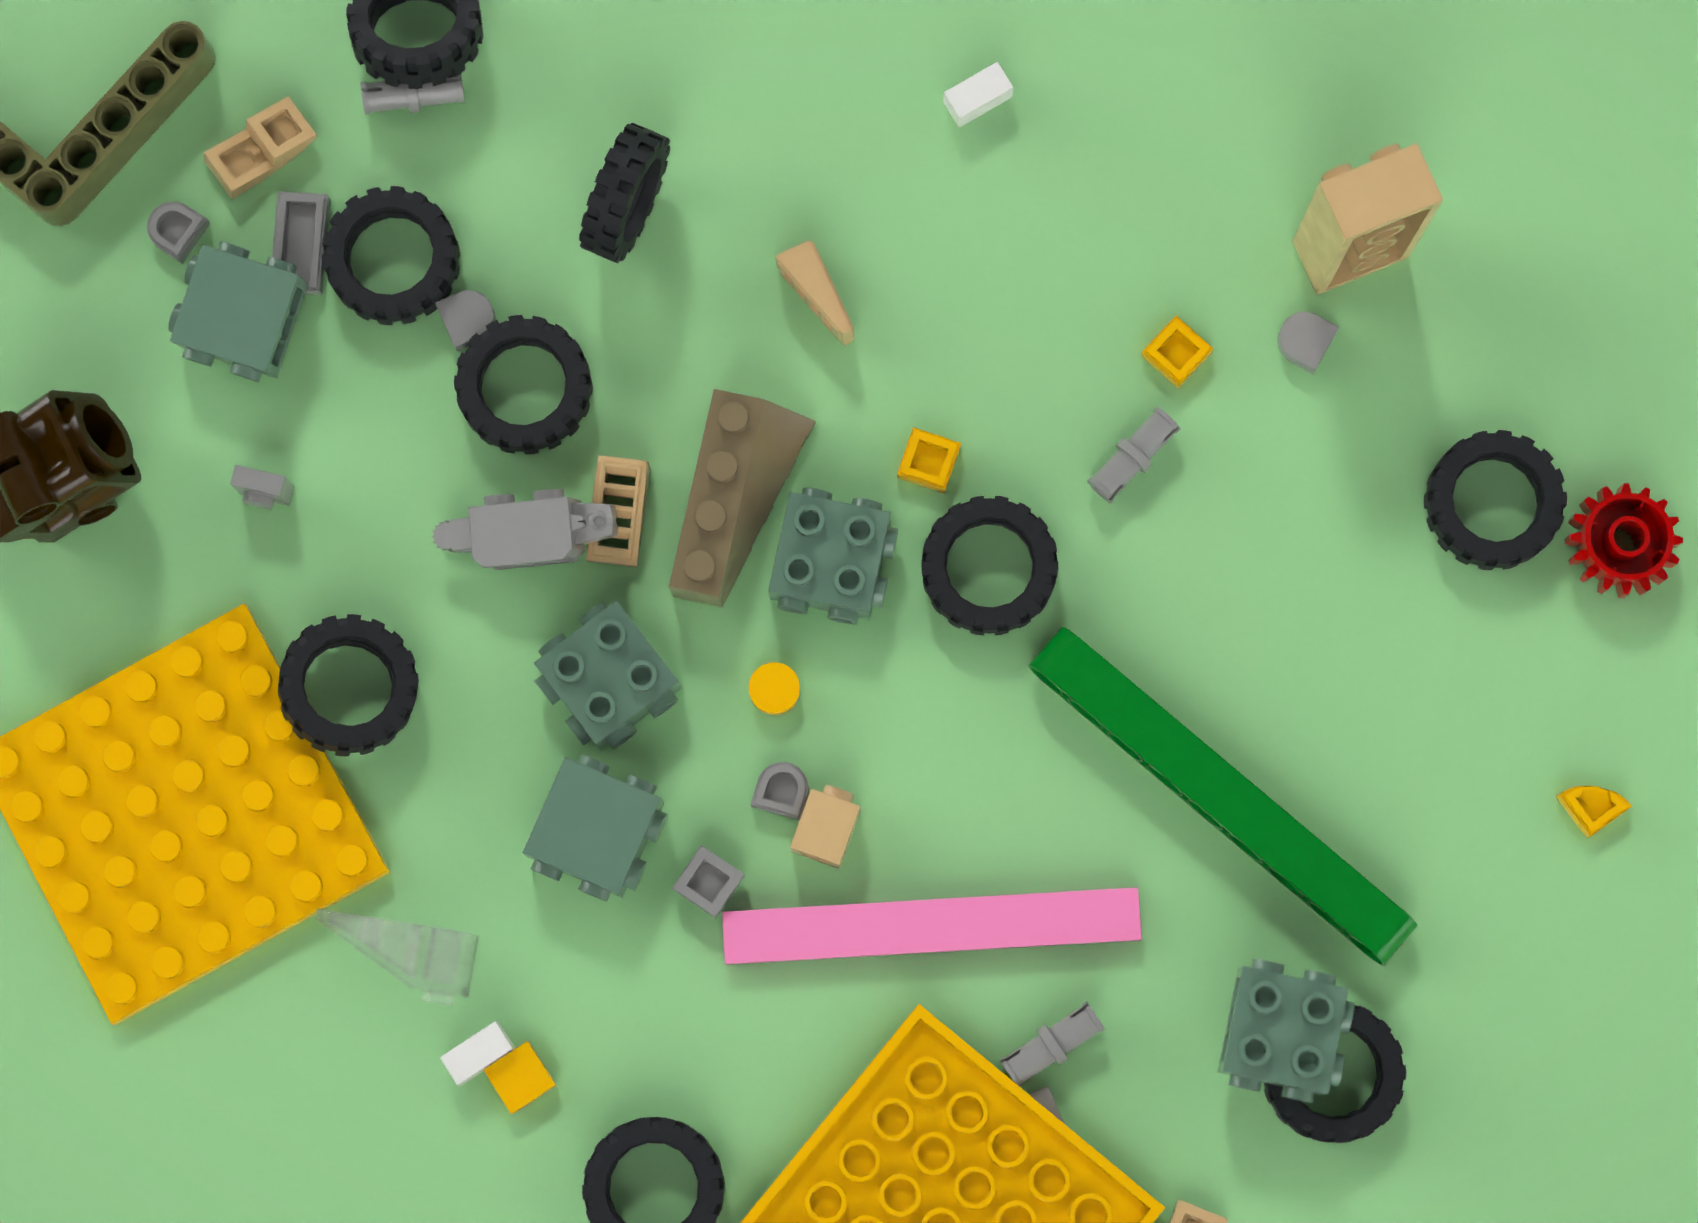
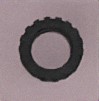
[346,0,483,89]
[579,123,670,263]
[322,186,460,325]
[454,315,593,455]
[1424,430,1567,570]
[921,496,1058,635]
[278,614,419,756]
[1264,1005,1407,1143]
[582,1117,725,1223]

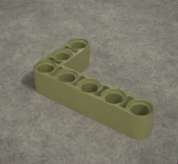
[0,21,215,226]

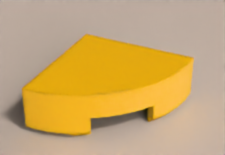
[1555,786,1632,838]

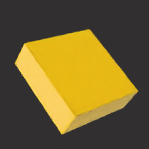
[1141,316,1214,389]
[897,427,961,494]
[483,1041,557,1114]

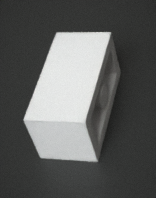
[943,62,1014,128]
[440,1021,516,1086]

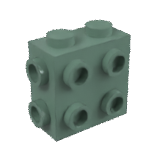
[168,241,309,382]
[768,488,898,625]
[534,601,682,750]
[522,754,668,902]
[1218,959,1354,1103]

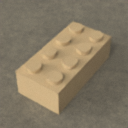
[1292,143,1443,295]

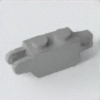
[432,489,618,570]

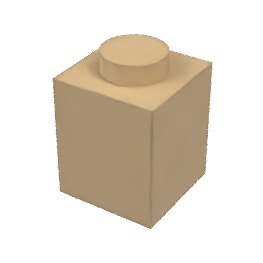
[790,785,861,869]

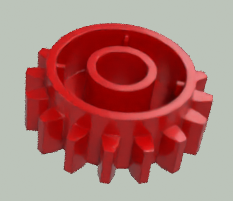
[1565,483,1683,598]

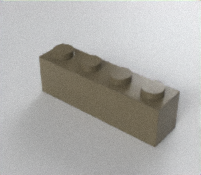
[669,389,816,607]

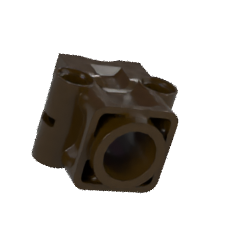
[0,390,142,543]

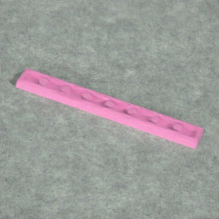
[722,887,1142,965]

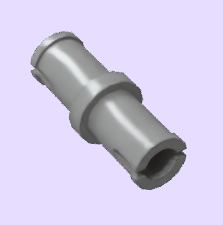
[361,74,465,115]
[1087,407,1180,504]
[1000,1002,1105,1087]

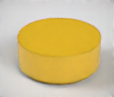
[748,662,800,715]

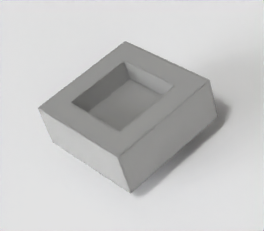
[230,465,294,509]
[672,845,745,918]

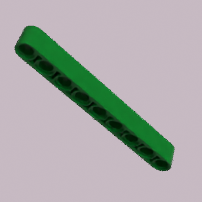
[1028,627,1417,966]

